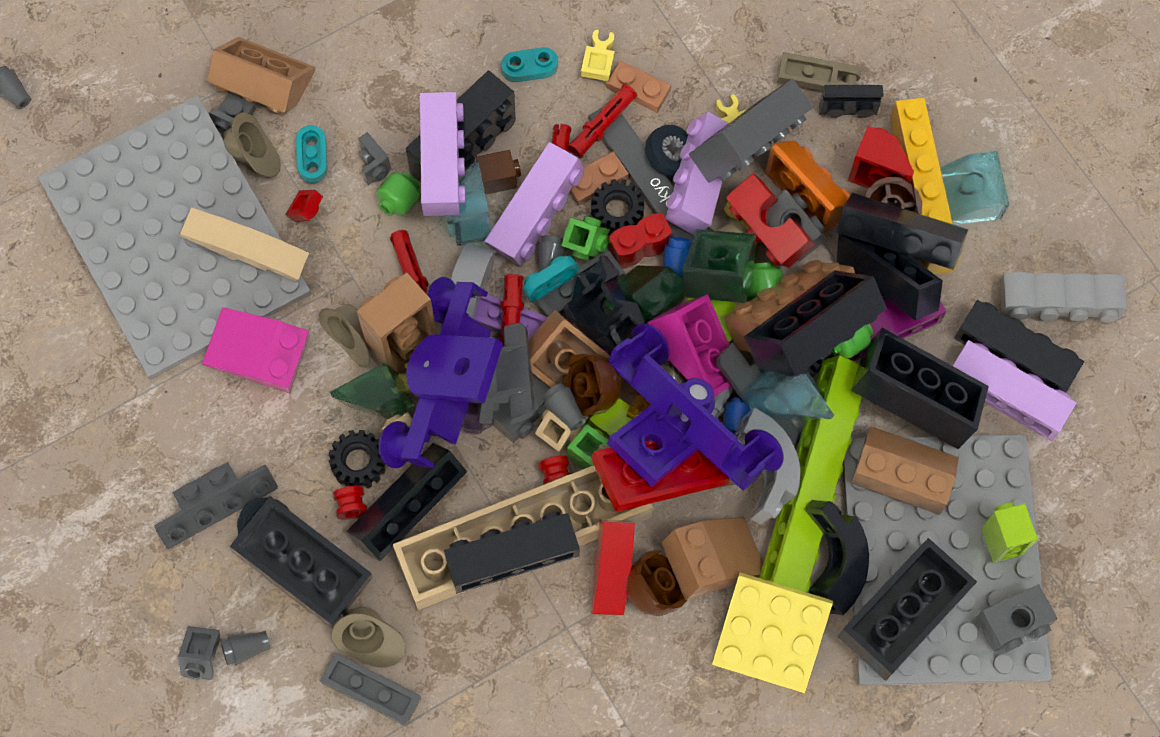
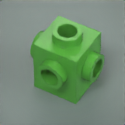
[561,215,610,260]

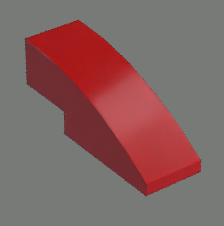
[591,519,635,615]

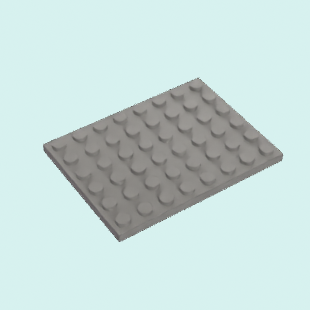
[38,96,311,380]
[843,435,1052,686]

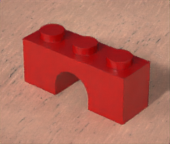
[726,173,816,268]

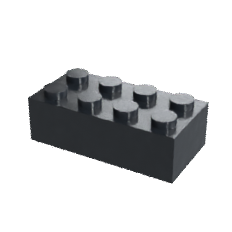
[406,70,516,183]
[744,270,887,377]
[851,327,989,449]
[230,496,372,629]
[838,538,977,681]

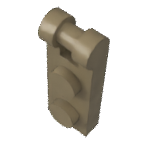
[777,52,861,91]

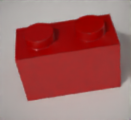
[847,126,914,189]

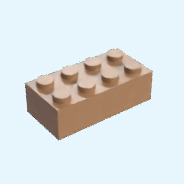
[724,260,855,352]
[357,272,437,378]

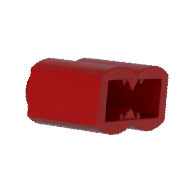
[608,213,672,269]

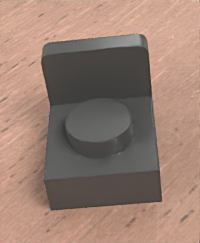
[209,93,256,134]
[358,132,391,185]
[178,626,220,680]

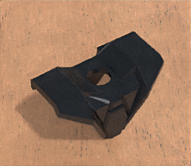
[564,256,646,351]

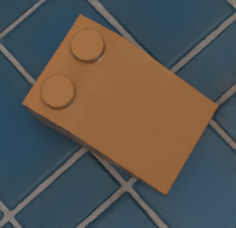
[529,309,625,418]
[661,517,763,601]

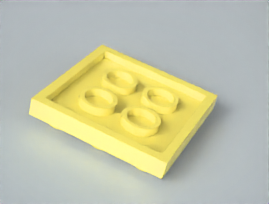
[712,572,833,693]

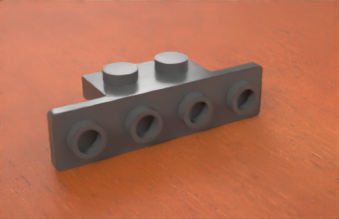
[154,462,278,549]

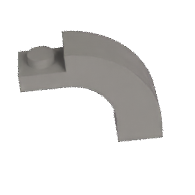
[440,243,496,332]
[734,407,800,525]

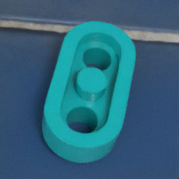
[501,47,558,82]
[296,125,328,183]
[523,256,579,301]

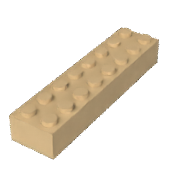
[393,465,653,611]

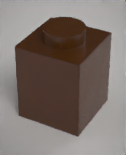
[476,150,521,195]

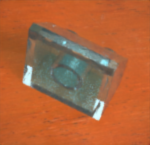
[940,151,1010,225]
[446,162,491,246]
[743,370,834,421]

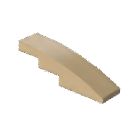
[179,207,309,282]

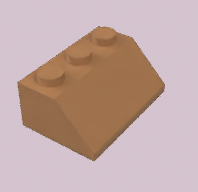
[206,37,316,113]
[851,426,959,515]

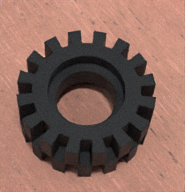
[591,179,645,236]
[329,430,386,489]

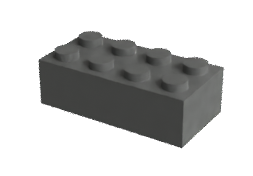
[689,79,813,183]

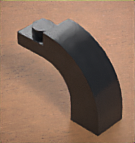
[804,500,869,616]

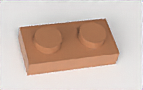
[607,60,671,113]
[569,151,629,206]

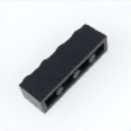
[837,193,968,270]
[836,233,943,321]
[954,300,1085,392]
[346,443,467,561]
[444,512,580,594]

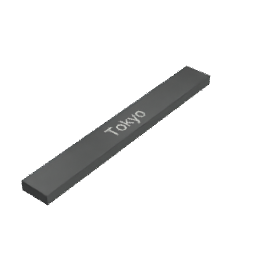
[588,106,742,296]

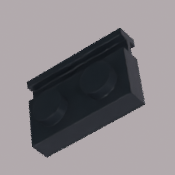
[819,85,883,117]

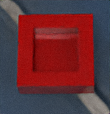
[285,190,323,221]

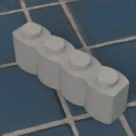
[999,272,1127,322]

